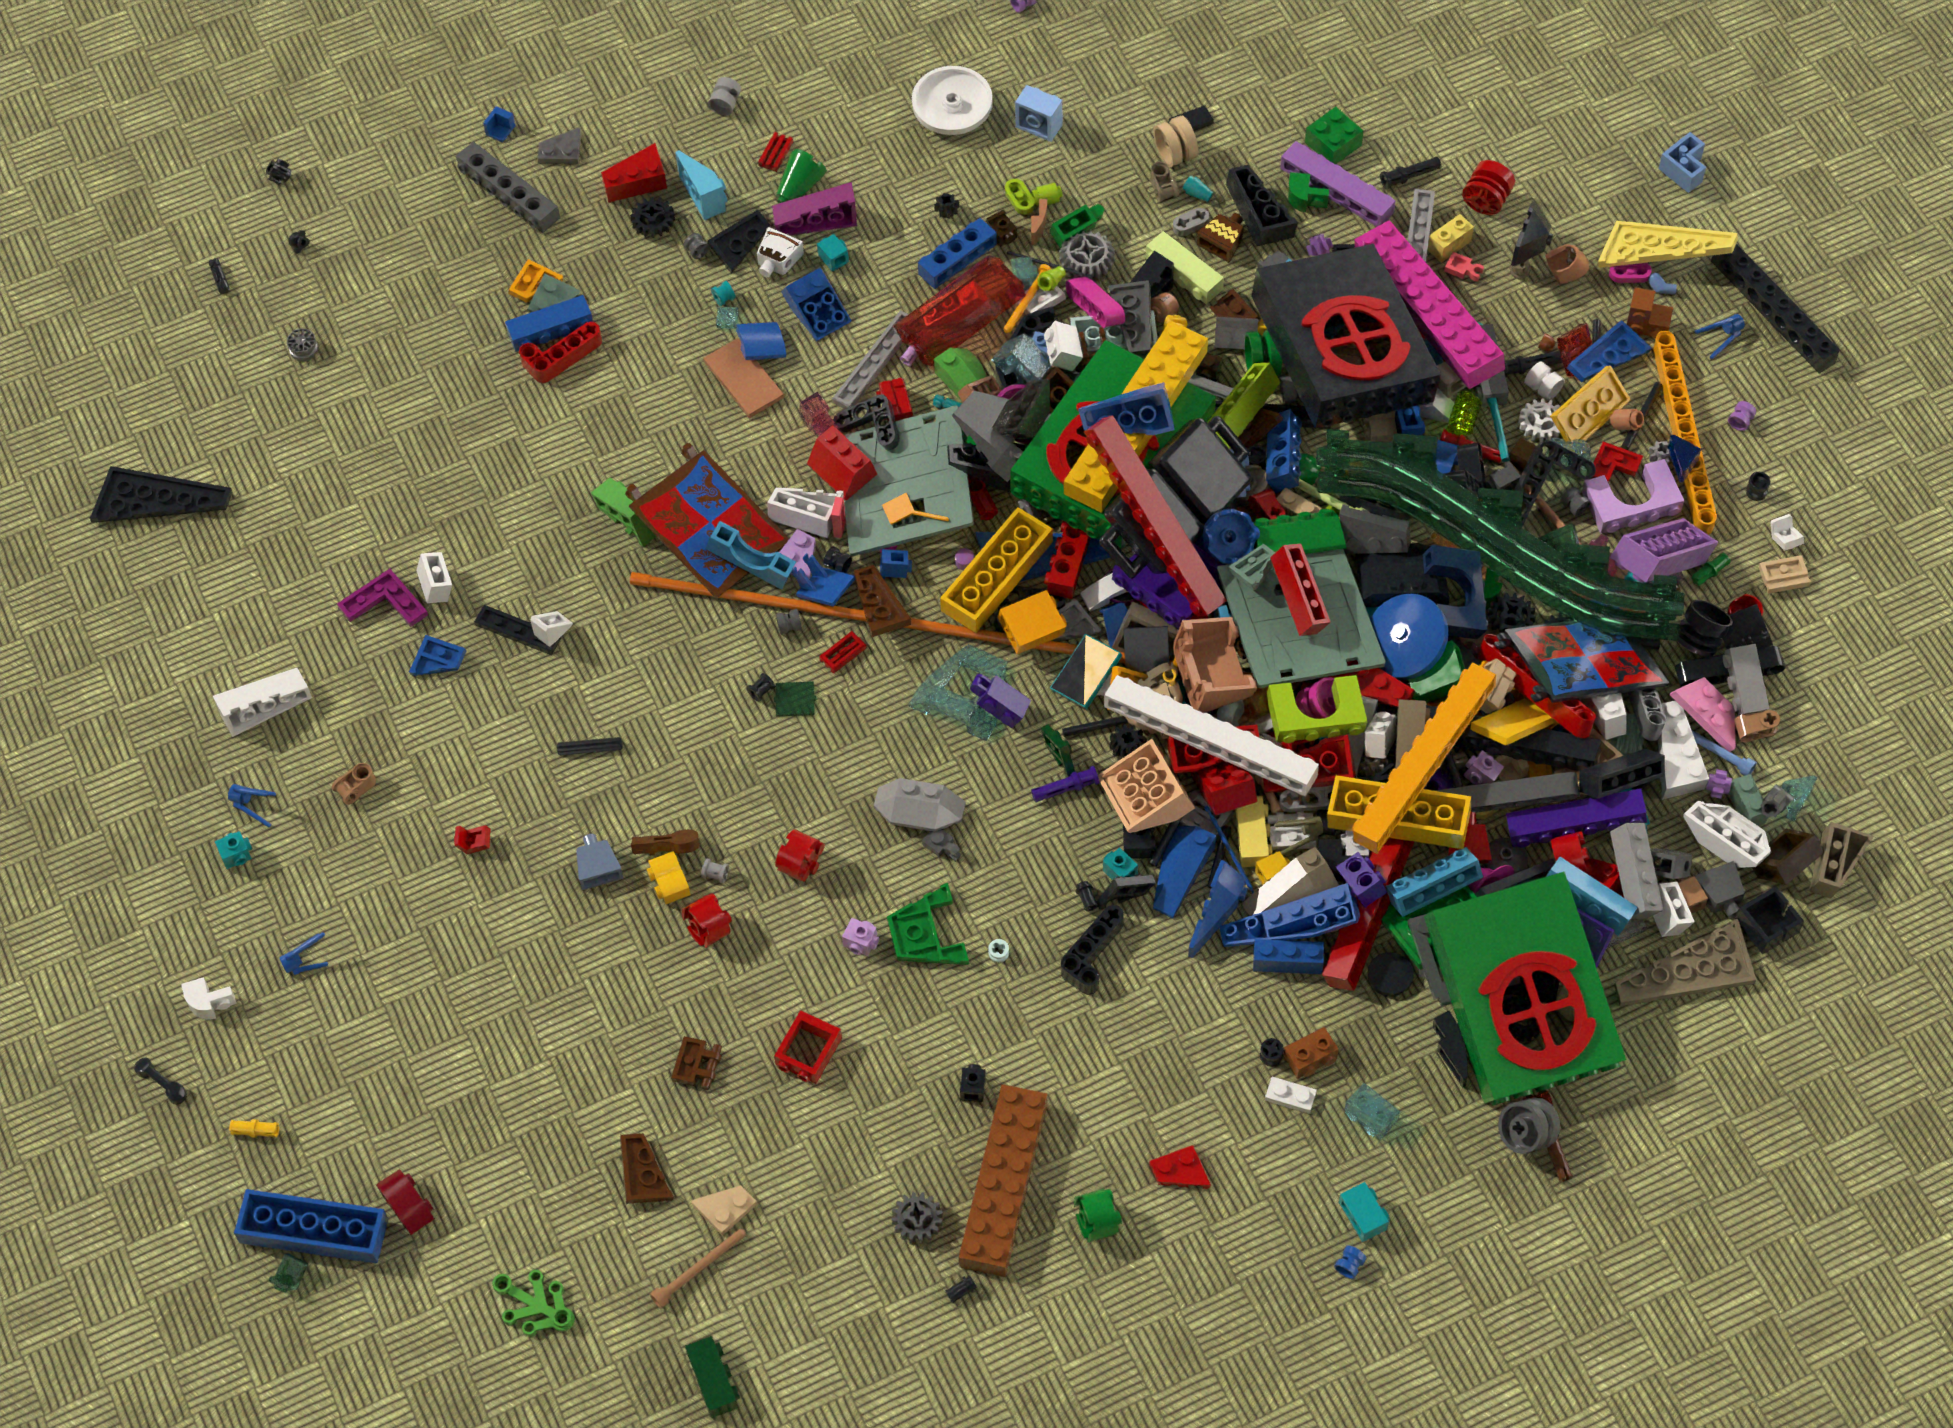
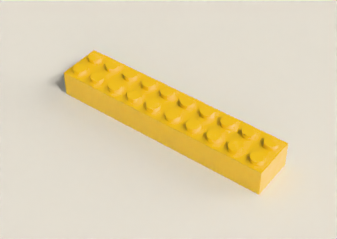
[1064,320,1208,513]

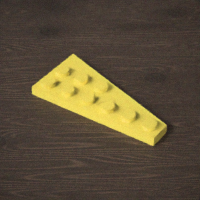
[1598,221,1738,268]

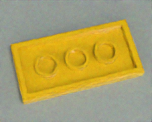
[1550,366,1631,450]
[1470,698,1557,746]

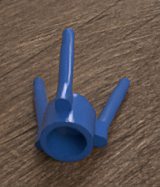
[1694,314,1745,359]
[228,784,276,827]
[279,933,328,975]

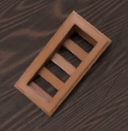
[958,375,1002,402]

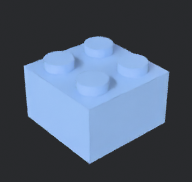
[1015,85,1063,142]

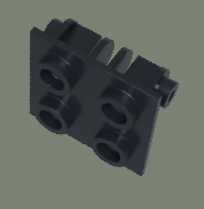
[1722,604,1773,650]

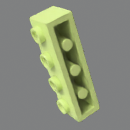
[1146,231,1224,304]

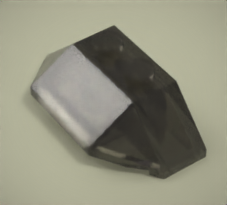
[992,379,1050,440]

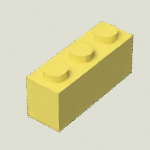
[1235,796,1272,867]

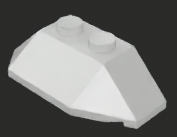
[1683,801,1771,868]

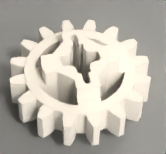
[1518,398,1560,442]

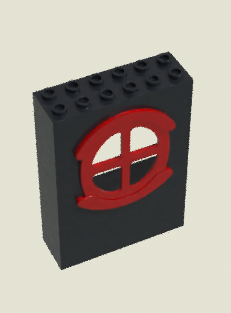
[1251,244,1441,429]

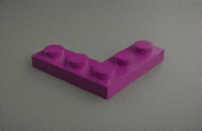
[337,569,428,627]

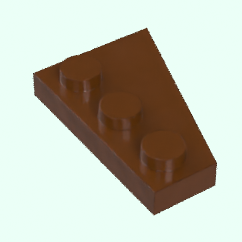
[620,1133,674,1204]

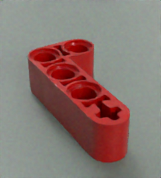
[519,322,602,383]

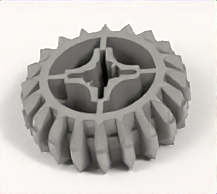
[1060,230,1115,281]

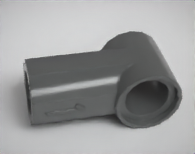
[1760,784,1794,818]

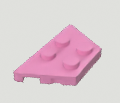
[1670,677,1736,752]

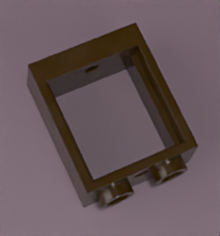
[1752,828,1824,885]

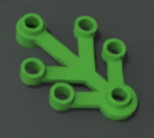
[492,1270,575,1337]

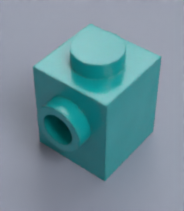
[817,234,849,272]
[1103,847,1138,880]

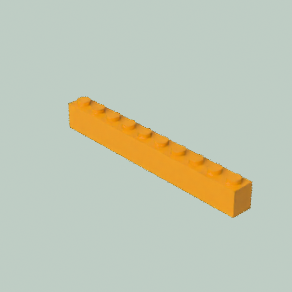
[1352,663,1496,854]

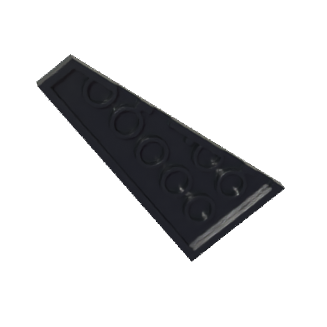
[90,466,233,523]

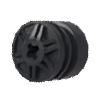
[1674,600,1733,657]

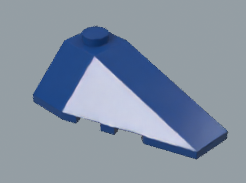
[1078,383,1174,435]
[1153,826,1216,919]
[1188,860,1248,958]

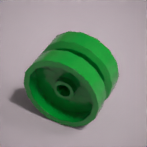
[1244,330,1282,376]

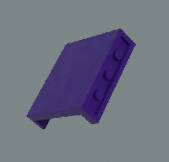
[1112,544,1223,629]

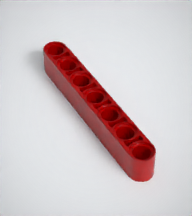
[1478,634,1596,738]

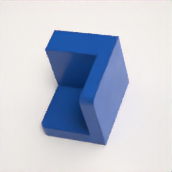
[483,106,515,142]

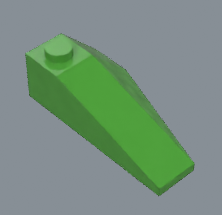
[934,348,992,401]

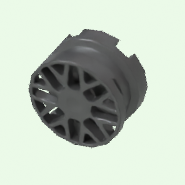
[286,328,318,362]

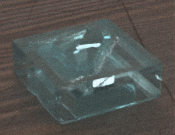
[716,307,739,329]

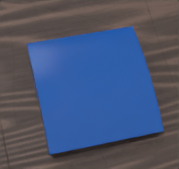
[736,322,786,360]

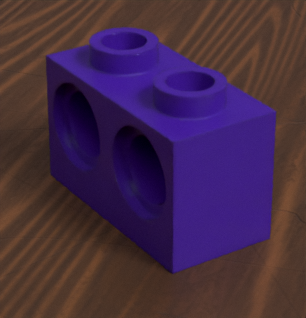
[1336,852,1387,907]

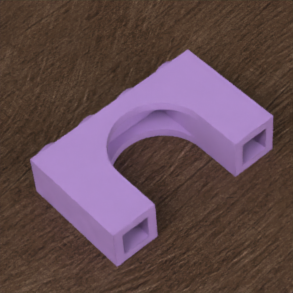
[1582,459,1684,534]

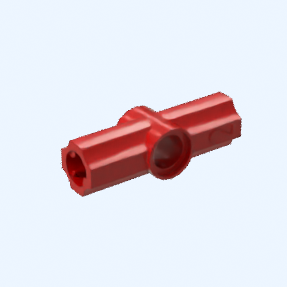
[968,475,998,521]

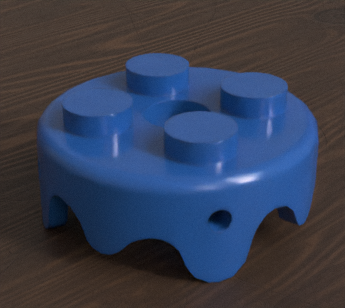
[1202,509,1260,564]

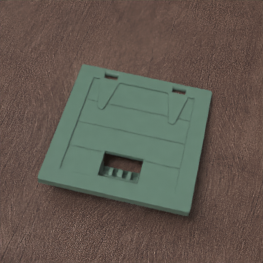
[844,406,974,556]
[1217,549,1386,688]

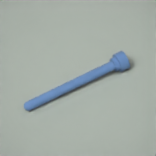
[1691,730,1757,776]

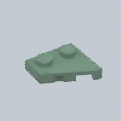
[527,273,580,313]
[1228,544,1275,591]

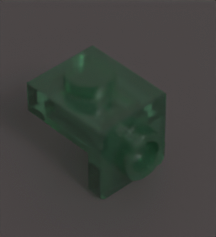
[268,1253,308,1293]

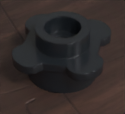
[289,230,310,254]

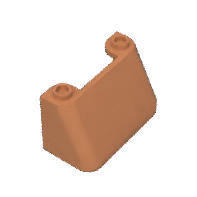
[1173,617,1257,713]

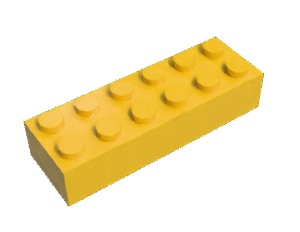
[940,507,1053,633]
[1327,776,1471,849]

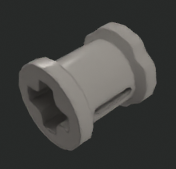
[701,858,729,884]

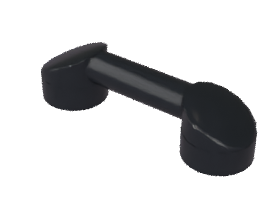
[134,1057,187,1104]

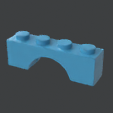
[706,521,796,590]

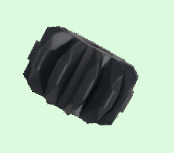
[1109,724,1147,760]

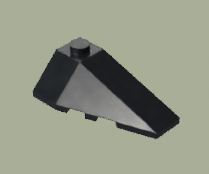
[1511,201,1553,266]

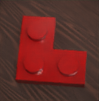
[1590,441,1643,483]

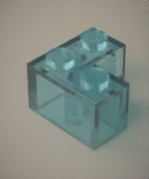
[991,333,1052,385]

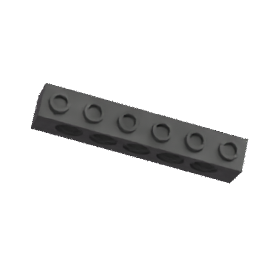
[456,141,560,233]

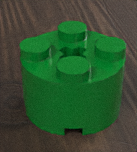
[1074,1189,1122,1243]

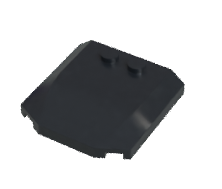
[1355,543,1449,607]

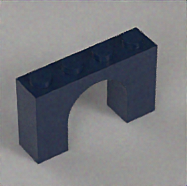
[1423,545,1488,639]

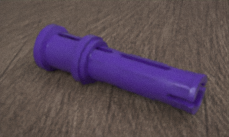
[1031,765,1100,803]

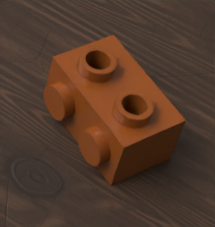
[1283,1027,1339,1079]

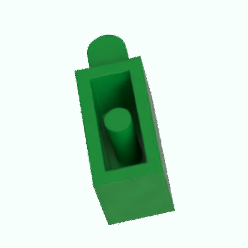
[1049,204,1104,249]

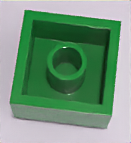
[1305,106,1364,164]

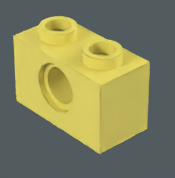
[1428,214,1474,263]

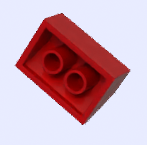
[807,425,878,501]

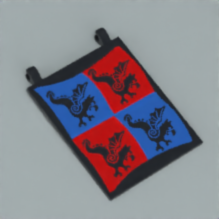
[1494,614,1669,703]

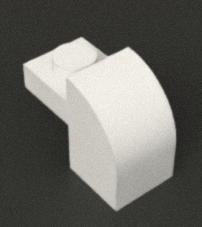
[181,977,237,1020]

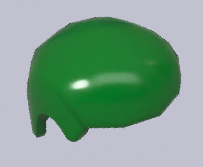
[1299,453,1321,485]

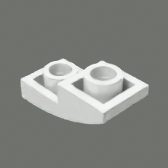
[1080,573,1128,612]

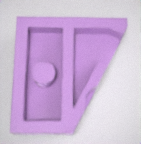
[779,529,816,579]

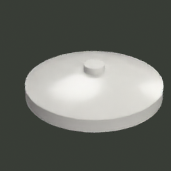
[912,66,992,135]

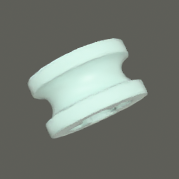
[989,939,1009,962]

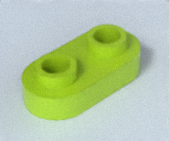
[1005,179,1035,215]

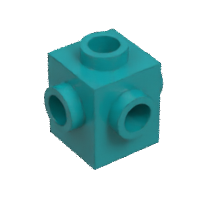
[214,831,252,869]

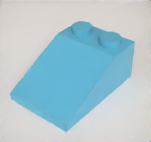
[675,150,727,220]

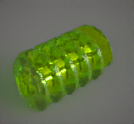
[1446,391,1482,436]

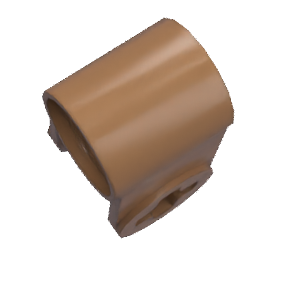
[1734,710,1780,743]
[332,763,376,805]

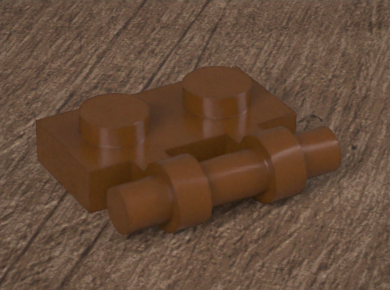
[671,1036,722,1090]

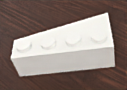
[213,668,312,737]

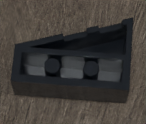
[1130,250,1174,299]

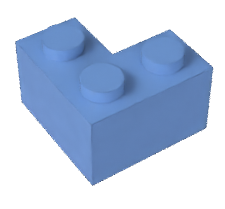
[1659,132,1706,193]

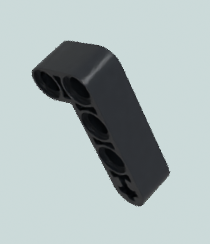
[1061,905,1124,995]

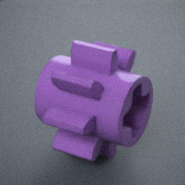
[1306,234,1334,256]
[1706,769,1732,799]

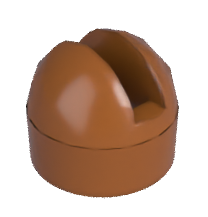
[1538,333,1555,352]

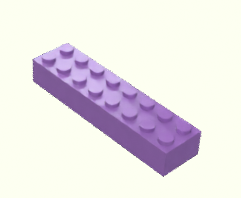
[1610,518,1718,583]

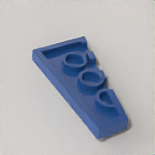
[1567,320,1652,382]

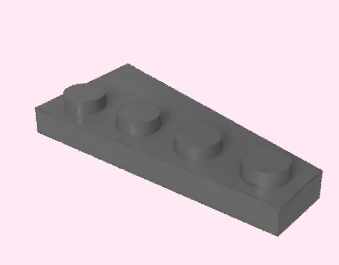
[1108,280,1152,356]

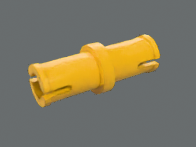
[229,1119,279,1138]

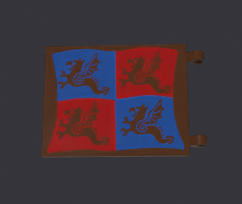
[625,443,789,599]

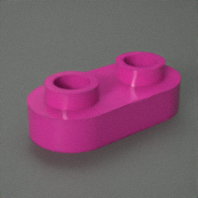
[1609,263,1652,283]

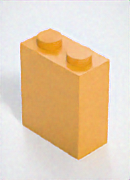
[997,590,1067,655]

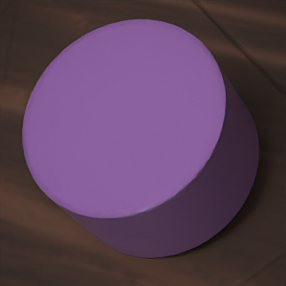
[955,548,974,570]

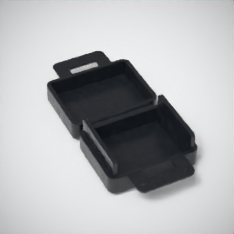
[1100,416,1251,578]

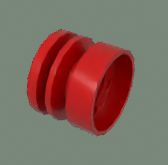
[1462,160,1516,215]

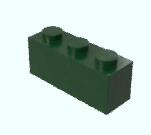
[685,1336,740,1419]

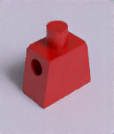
[1448,812,1492,864]

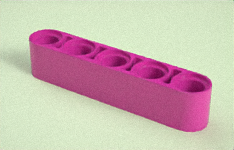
[1065,277,1125,328]

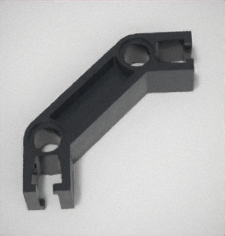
[995,307,1059,390]

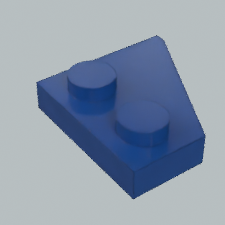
[409,635,467,676]

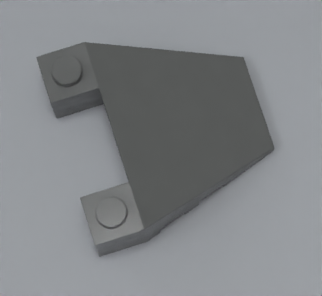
[952,391,1050,482]

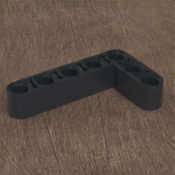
[1497,440,1596,538]
[1443,442,1488,506]

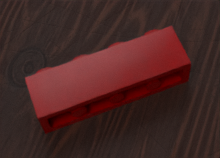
[1270,544,1331,636]

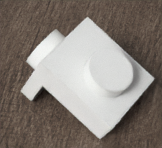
[1771,514,1804,551]

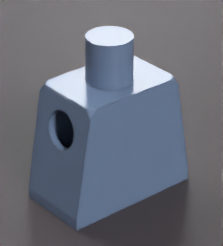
[576,834,624,890]

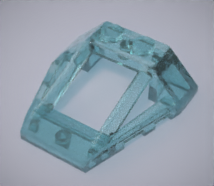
[908,644,1007,741]

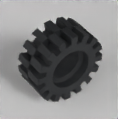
[1504,996,1546,1041]

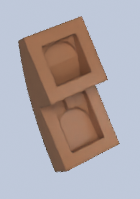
[1031,199,1047,245]

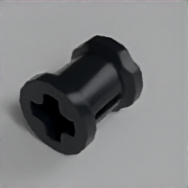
[746,673,776,702]

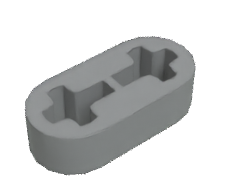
[1173,208,1209,237]

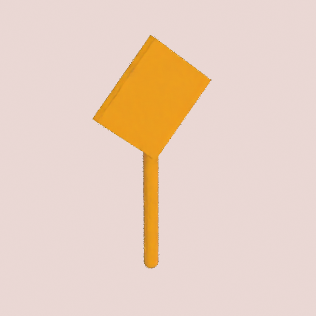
[882,493,949,525]

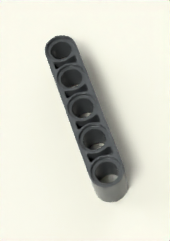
[1628,688,1666,741]

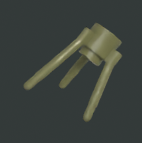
[1274,816,1323,855]

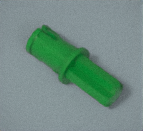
[1691,552,1731,586]

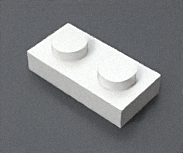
[1265,1077,1317,1114]

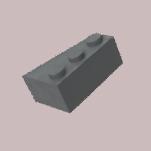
[1339,504,1411,554]

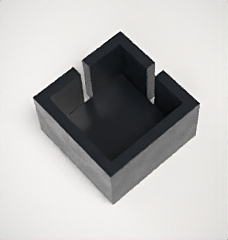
[1735,886,1804,955]

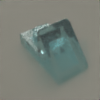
[1781,775,1818,822]

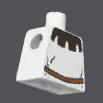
[757,227,804,277]

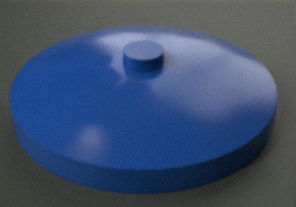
[1370,594,1448,680]

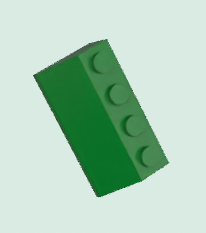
[1253,509,1346,554]

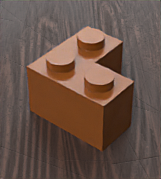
[1627,287,1673,338]

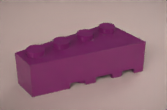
[772,182,857,236]

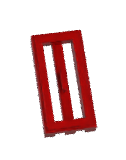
[758,132,793,172]
[819,631,867,674]

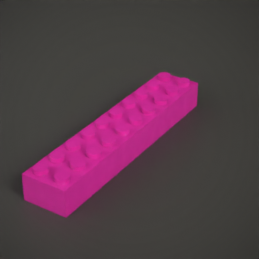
[1354,220,1505,389]

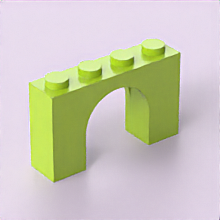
[1266,675,1368,743]

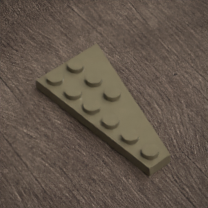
[1614,918,1756,1006]

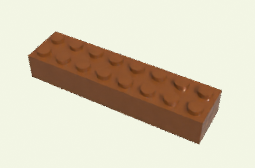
[958,1084,1048,1277]

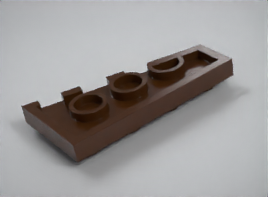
[854,565,911,637]

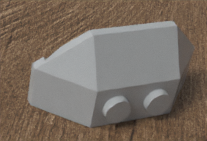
[874,778,966,832]

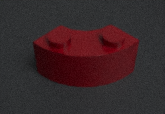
[376,1169,435,1235]

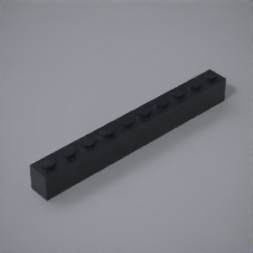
[1377,703,1601,772]

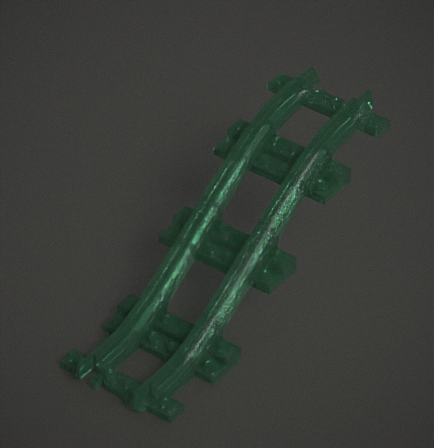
[1316,429,1685,641]

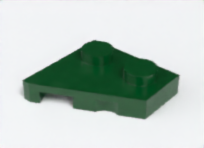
[1041,724,1075,778]

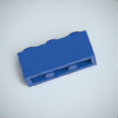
[1253,939,1324,974]

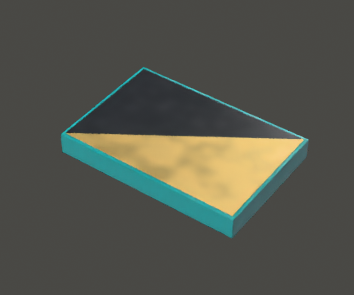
[1050,634,1122,710]

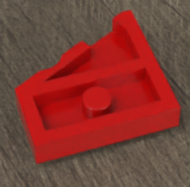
[1149,1145,1211,1189]

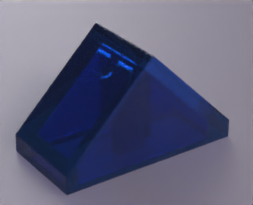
[1668,435,1701,483]

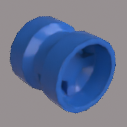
[1334,1245,1367,1279]

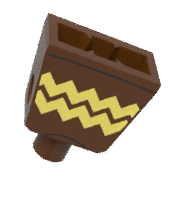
[1197,213,1244,263]

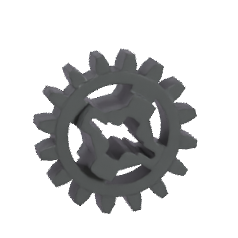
[891,1192,943,1244]

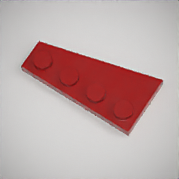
[1319,660,1416,708]

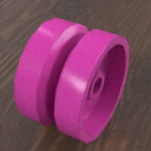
[1295,677,1336,719]

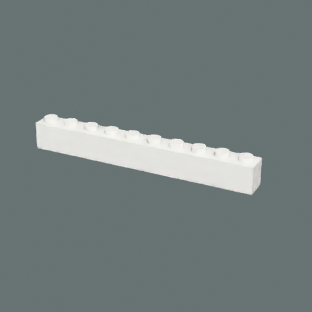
[1104,675,1319,797]

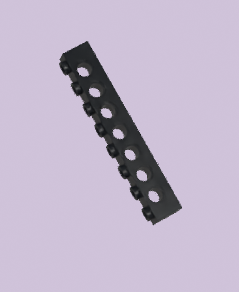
[1711,243,1840,374]

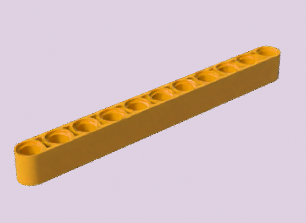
[1653,331,1717,535]

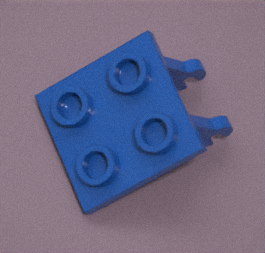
[791,553,855,606]

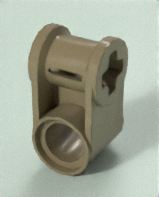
[1150,161,1179,202]

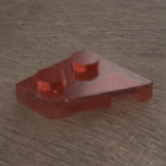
[1557,323,1592,376]

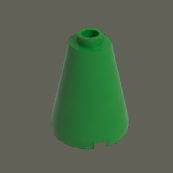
[776,149,827,204]

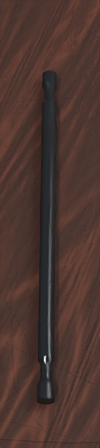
[1007,251,1094,280]

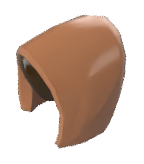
[1545,244,1589,284]

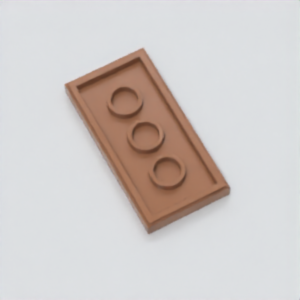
[703,338,784,418]

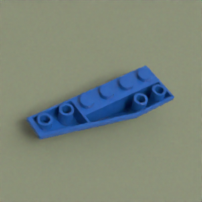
[1219,883,1360,947]

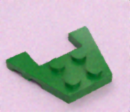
[887,883,969,965]

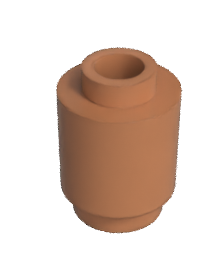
[1610,409,1644,430]

